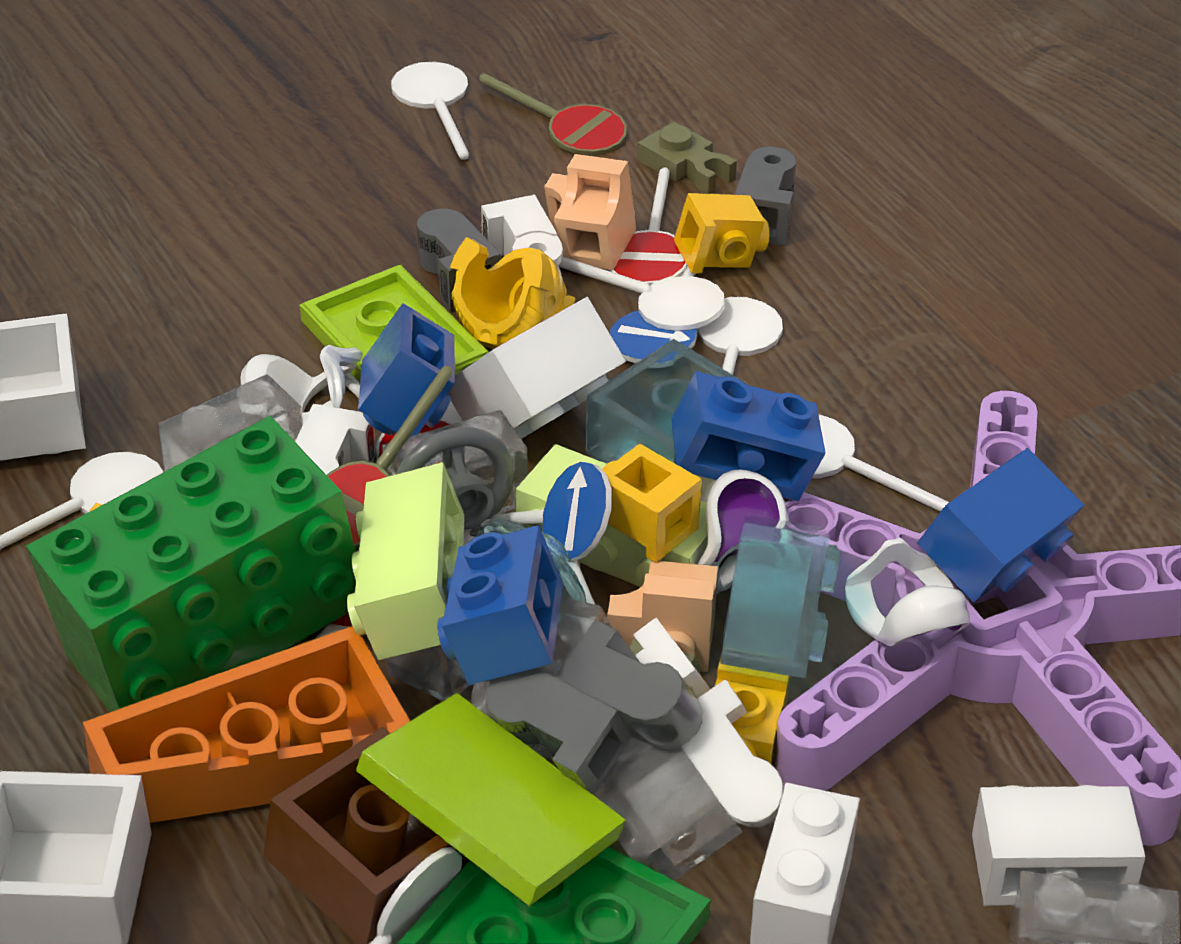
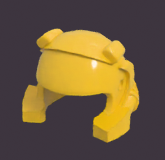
[450,237,576,349]

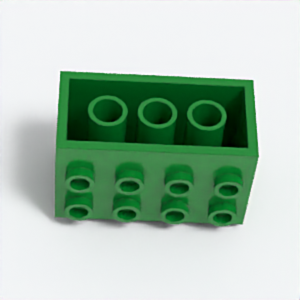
[26,415,356,712]

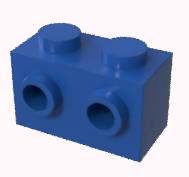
[358,303,455,442]
[671,371,826,501]
[917,447,1085,603]
[437,525,563,685]

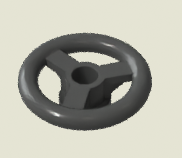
[396,427,514,530]

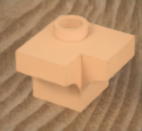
[544,154,637,270]
[607,560,718,672]

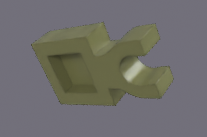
[637,121,737,194]

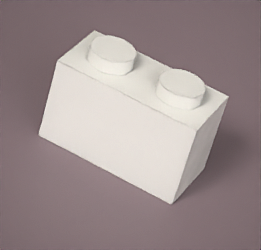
[750,783,860,944]
[972,785,1145,905]

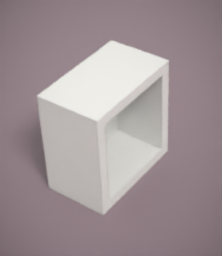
[448,297,626,448]
[0,313,86,460]
[0,771,152,944]

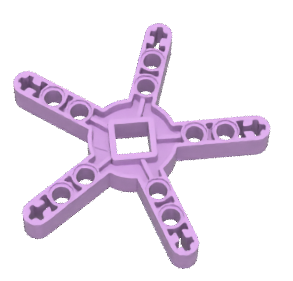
[727,391,1181,846]

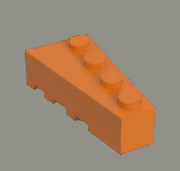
[83,626,410,823]

